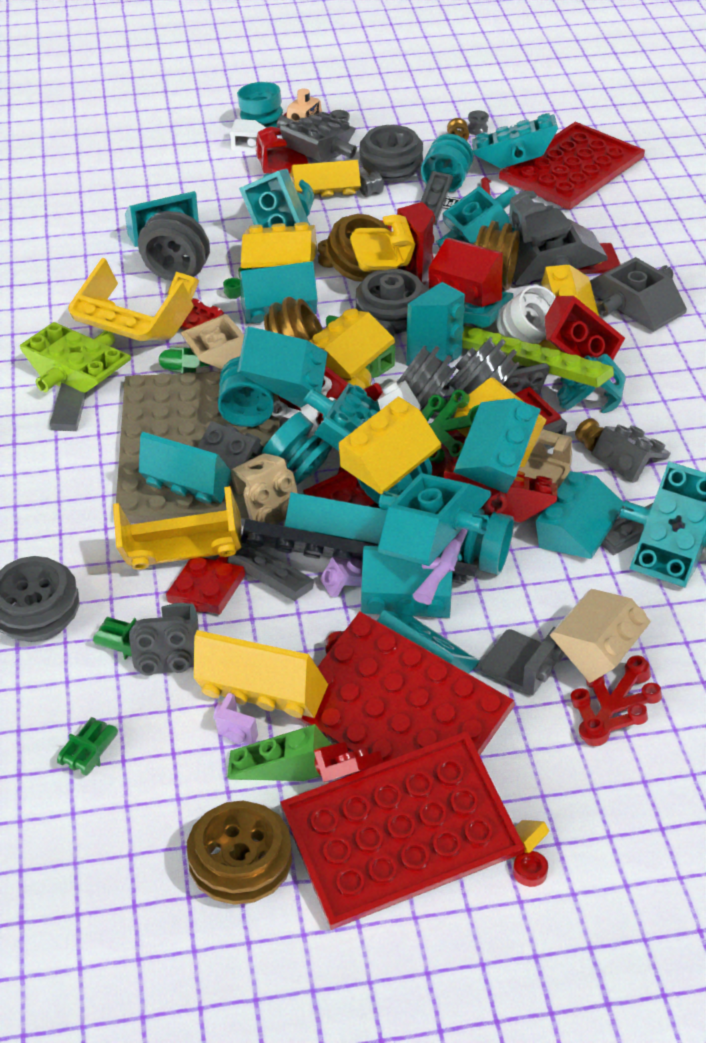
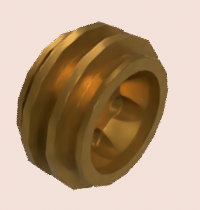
[325,214,391,282]
[473,221,520,290]
[264,296,323,341]
[187,800,292,905]

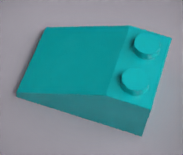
[237,326,328,408]

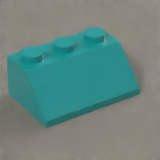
[239,169,310,228]
[125,191,199,247]
[240,261,318,324]
[406,282,465,366]
[453,398,541,494]
[139,432,232,504]
[536,471,624,559]
[361,546,453,618]
[377,610,480,674]

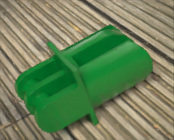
[158,347,211,374]
[93,617,137,660]
[57,717,118,776]

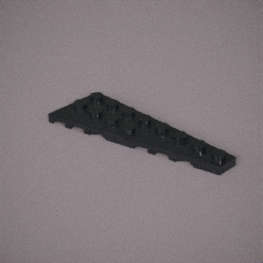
[241,519,477,584]

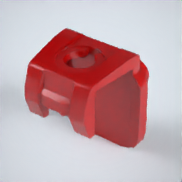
[256,127,308,174]

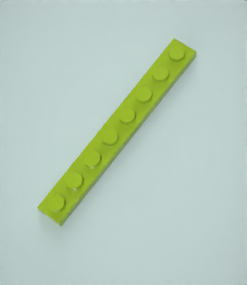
[462,324,614,388]

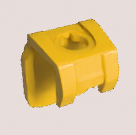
[350,215,415,272]

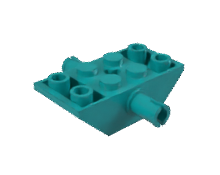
[472,113,558,169]
[436,186,517,248]
[303,383,380,451]
[620,461,706,588]
[378,473,491,566]

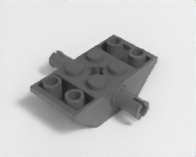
[277,112,357,162]
[514,219,608,285]
[590,257,687,331]

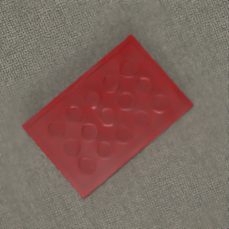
[499,121,645,210]
[295,611,515,762]
[280,731,525,930]

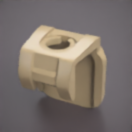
[518,429,572,489]
[231,453,298,525]

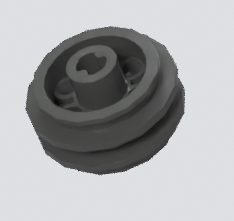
[359,125,423,181]
[138,211,210,281]
[356,269,428,334]
[446,337,520,398]
[397,345,456,412]
[0,556,80,642]

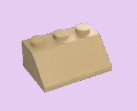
[181,314,244,369]
[550,589,651,683]

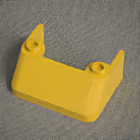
[68,258,194,341]
[113,486,242,570]

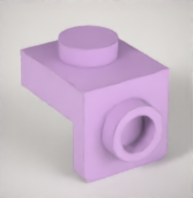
[320,557,363,597]
[214,693,258,745]

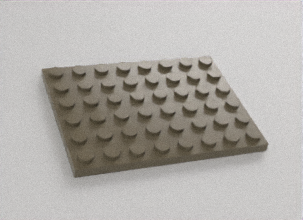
[116,371,280,524]

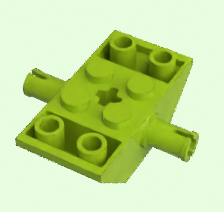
[20,322,131,393]

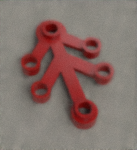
[571,655,662,746]

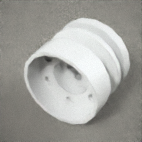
[496,285,556,344]

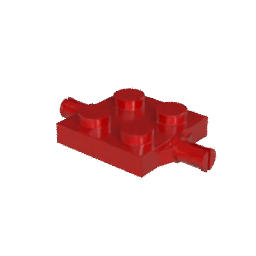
[166,556,245,615]

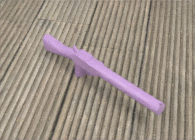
[413,529,468,605]

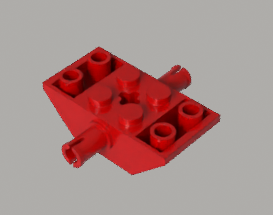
[443,457,557,523]

